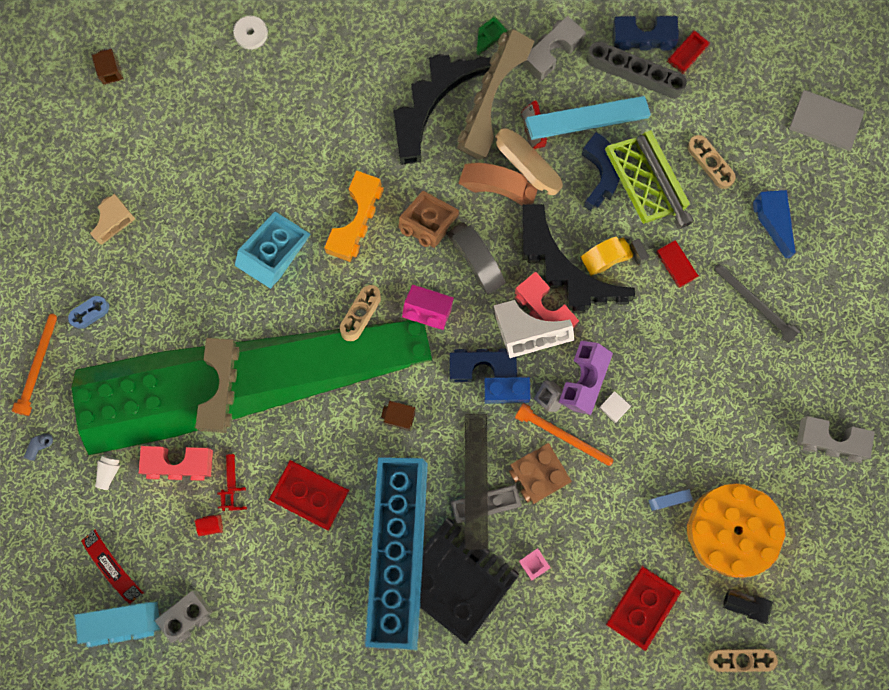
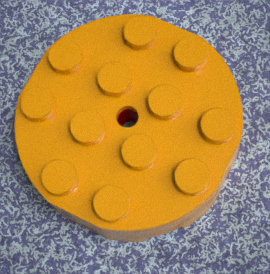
[687,484,785,578]

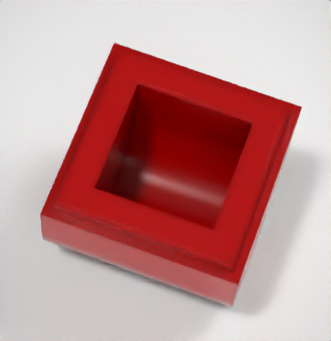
[195,514,223,537]

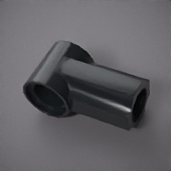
[723,589,773,624]

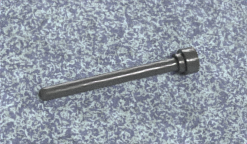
[637,135,694,229]
[714,264,801,343]

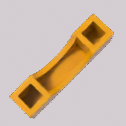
[324,170,384,262]

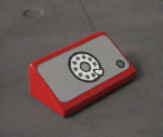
[521,100,547,149]

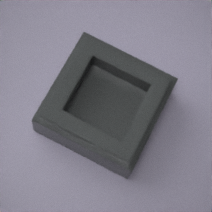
[630,238,649,266]

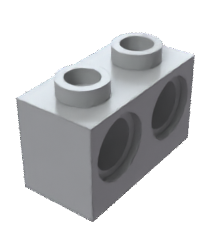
[155,590,213,643]

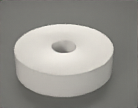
[234,16,268,49]

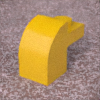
[581,236,634,276]

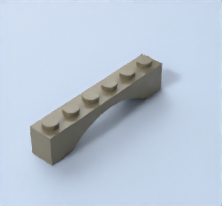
[457,29,534,159]

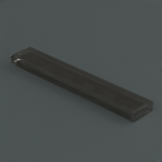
[465,414,488,550]

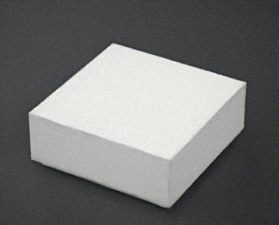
[599,391,631,423]

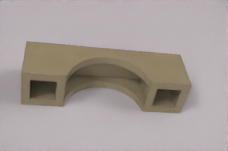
[196,338,239,433]

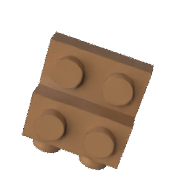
[398,191,459,248]
[509,443,572,505]

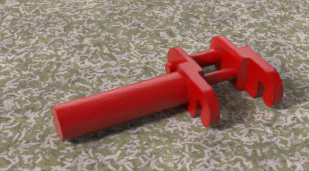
[217,454,247,511]

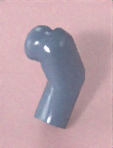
[24,433,53,461]

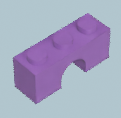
[559,341,613,415]

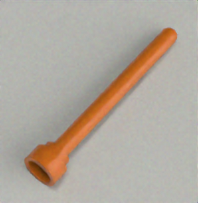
[12,314,57,416]
[514,403,613,466]

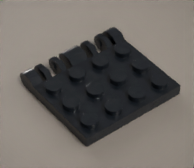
[420,517,520,645]

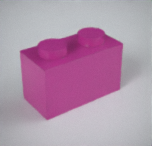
[402,284,454,330]

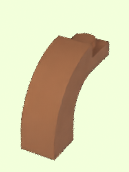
[458,163,538,205]

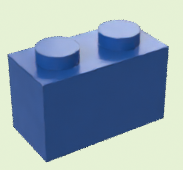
[484,377,530,404]

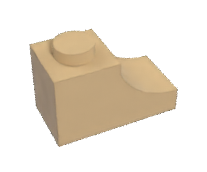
[90,194,135,245]

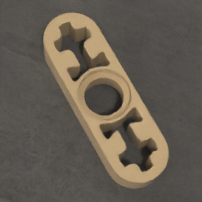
[688,135,735,189]
[340,285,381,341]
[708,649,778,672]

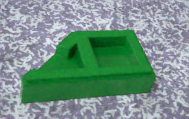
[476,16,508,56]

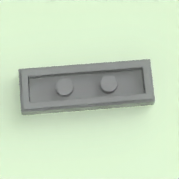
[451,485,522,524]

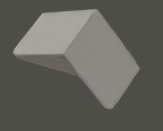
[534,381,563,412]

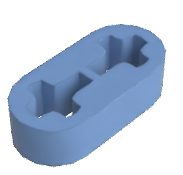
[68,296,109,329]
[648,489,693,511]

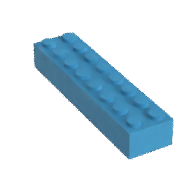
[365,458,428,650]

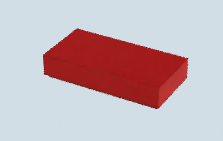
[667,30,710,74]
[656,240,699,288]

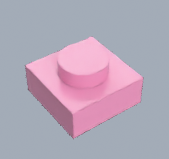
[518,548,551,581]

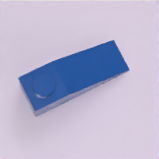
[753,190,796,258]

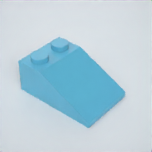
[235,212,310,289]

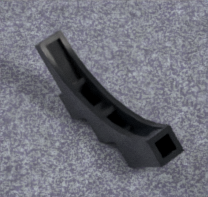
[393,54,491,165]
[521,204,635,314]

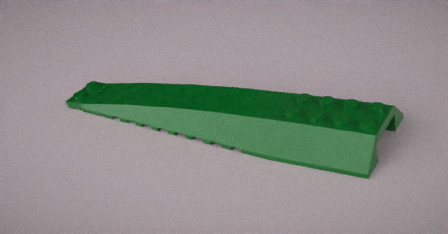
[71,320,432,456]

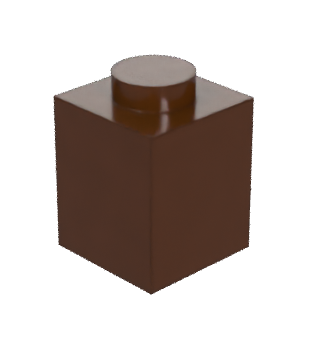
[92,49,124,85]
[381,401,416,431]

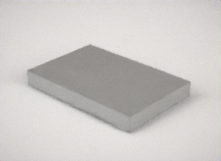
[789,90,864,151]

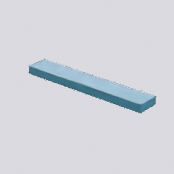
[525,96,651,140]

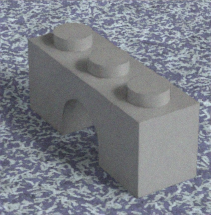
[523,16,586,82]
[796,416,875,463]

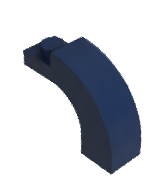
[581,132,620,212]

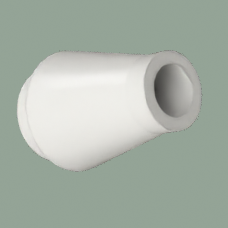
[95,455,120,490]

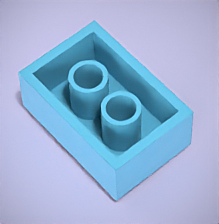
[75,602,161,647]

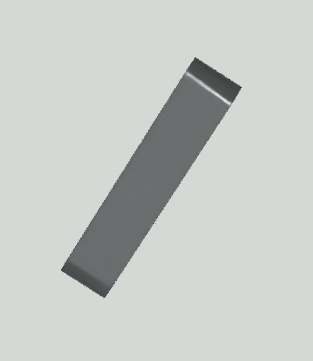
[587,42,687,99]

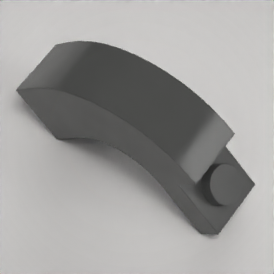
[446,222,506,295]

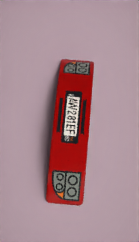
[81,529,144,605]

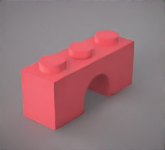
[515,272,579,328]
[139,446,213,481]

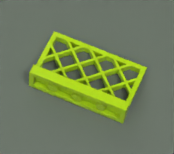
[605,130,690,224]

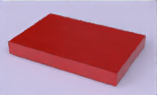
[269,460,350,531]
[606,566,681,651]

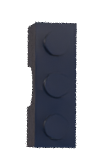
[612,16,679,51]
[450,348,517,382]

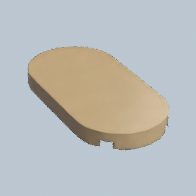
[495,129,563,195]

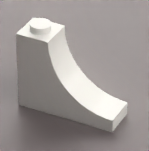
[494,300,574,358]

